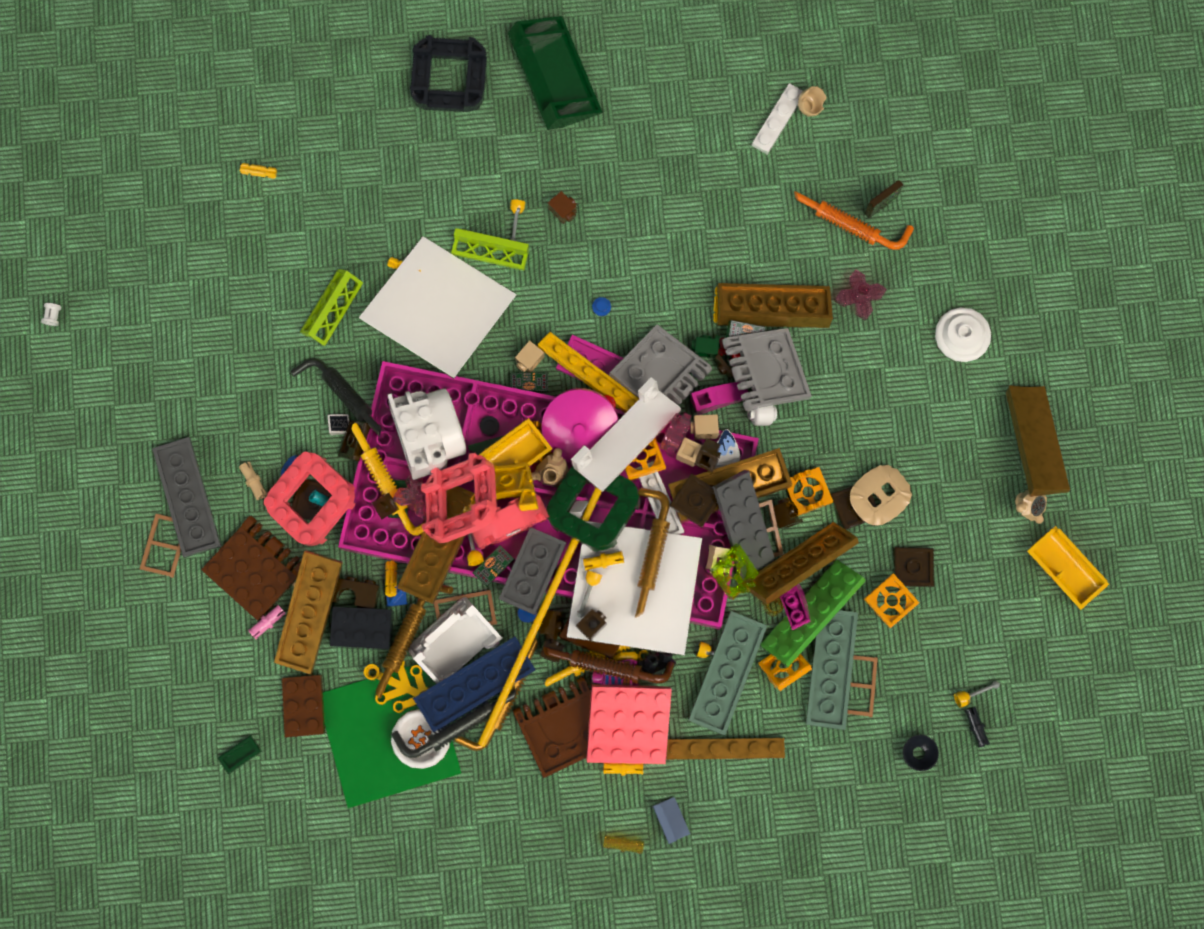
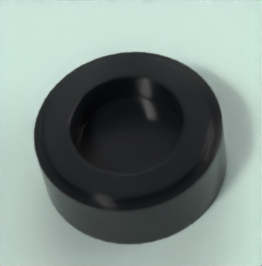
[480,416,499,436]

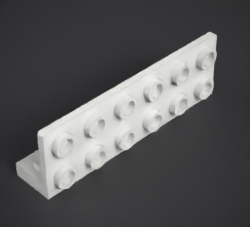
[571,377,681,491]

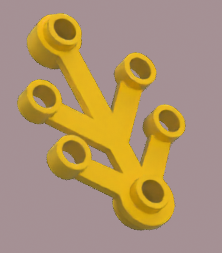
[364,659,429,713]

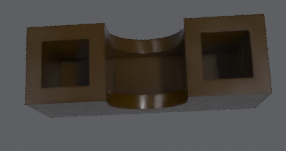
[332,577,381,609]

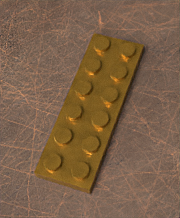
[397,486,475,604]
[743,522,859,605]
[274,551,343,674]

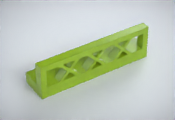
[451,228,529,271]
[300,269,363,346]

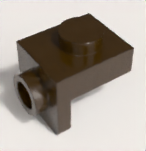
[372,493,399,520]

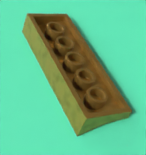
[717,283,833,328]
[1006,385,1070,497]
[668,448,792,523]

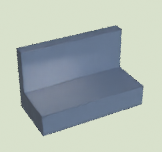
[653,797,690,844]

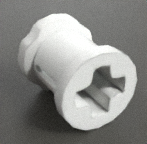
[41,303,61,326]

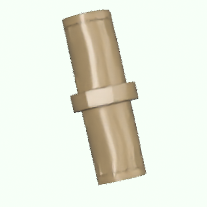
[239,462,267,500]

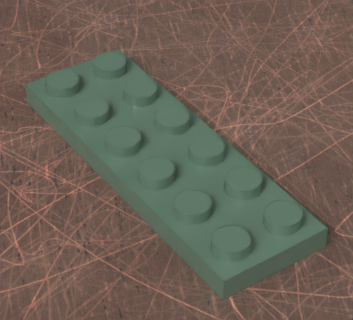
[806,610,858,730]
[688,611,767,736]

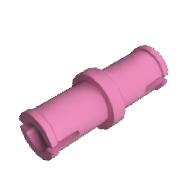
[248,605,286,640]

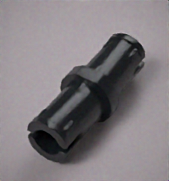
[964,706,990,748]

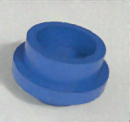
[592,297,611,316]

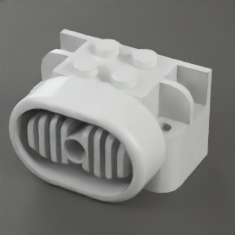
[388,389,466,480]

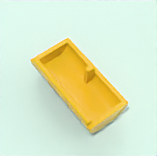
[479,419,553,467]
[1027,526,1109,610]

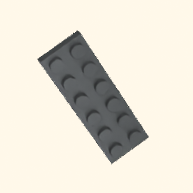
[152,437,222,558]
[713,470,775,588]

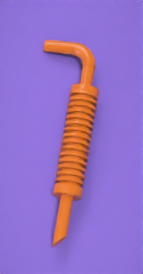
[794,191,914,250]

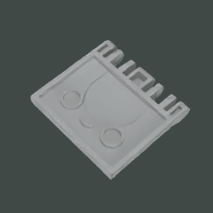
[609,325,712,405]
[722,328,812,411]

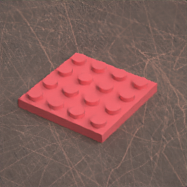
[586,684,672,764]

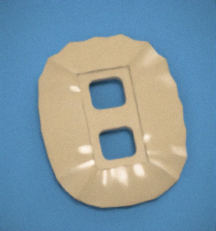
[850,465,912,525]

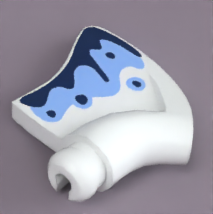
[714,429,740,469]

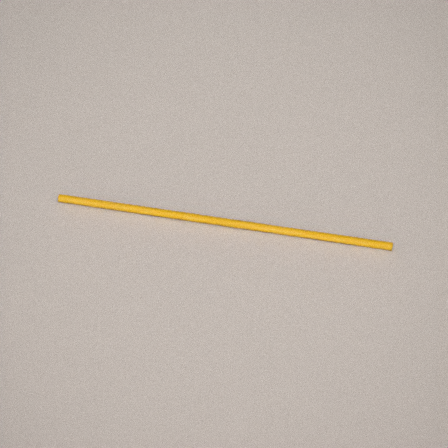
[477,487,602,747]

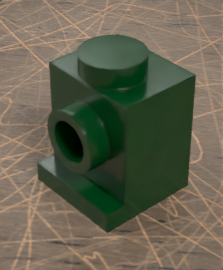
[691,335,720,358]

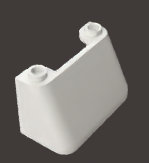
[408,597,502,684]

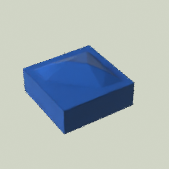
[386,586,407,607]

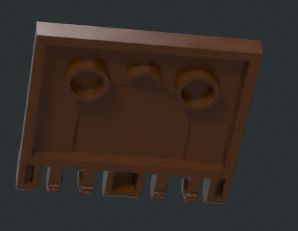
[201,515,301,621]
[512,677,591,778]

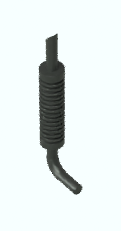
[290,358,381,437]
[391,688,517,758]

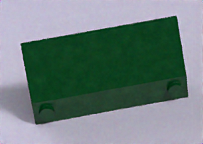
[508,16,602,130]

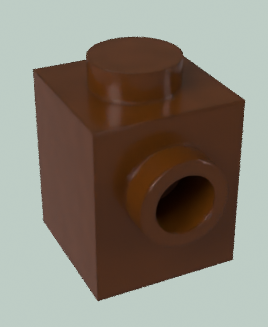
[548,191,577,224]

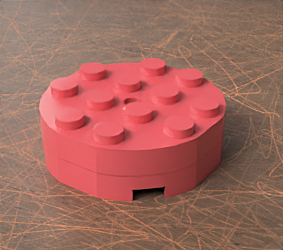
[471,495,549,550]

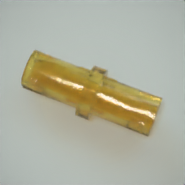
[603,835,644,854]

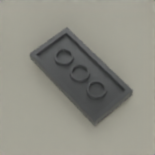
[499,527,566,615]

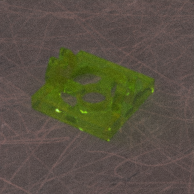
[710,544,759,600]

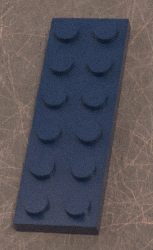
[413,636,536,733]

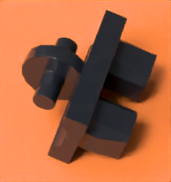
[637,652,676,675]

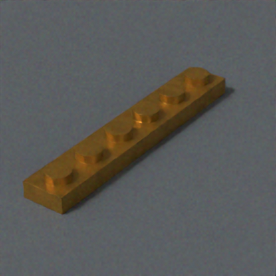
[666,738,785,760]

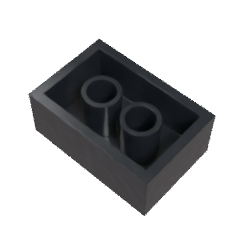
[330,607,394,651]

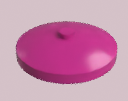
[542,388,619,464]

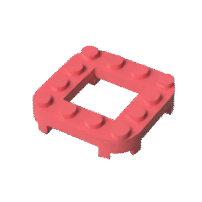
[264,452,356,546]
[421,453,497,543]

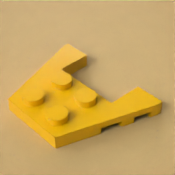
[463,463,538,513]

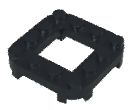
[410,35,487,112]

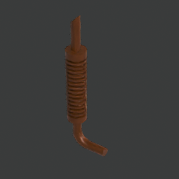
[543,647,674,683]

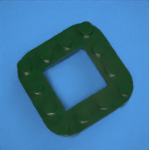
[546,466,640,552]

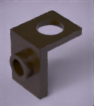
[714,354,744,380]

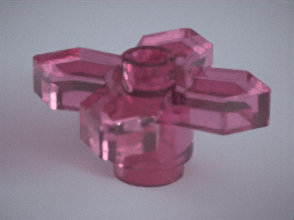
[835,270,887,321]
[393,473,426,520]

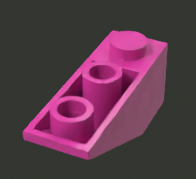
[690,381,749,415]
[780,584,810,630]

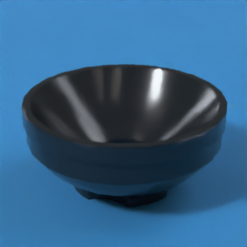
[902,735,939,771]

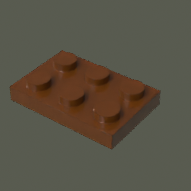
[282,675,325,738]

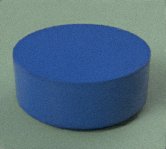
[518,609,537,623]

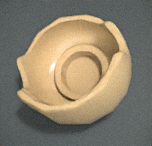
[798,86,826,117]

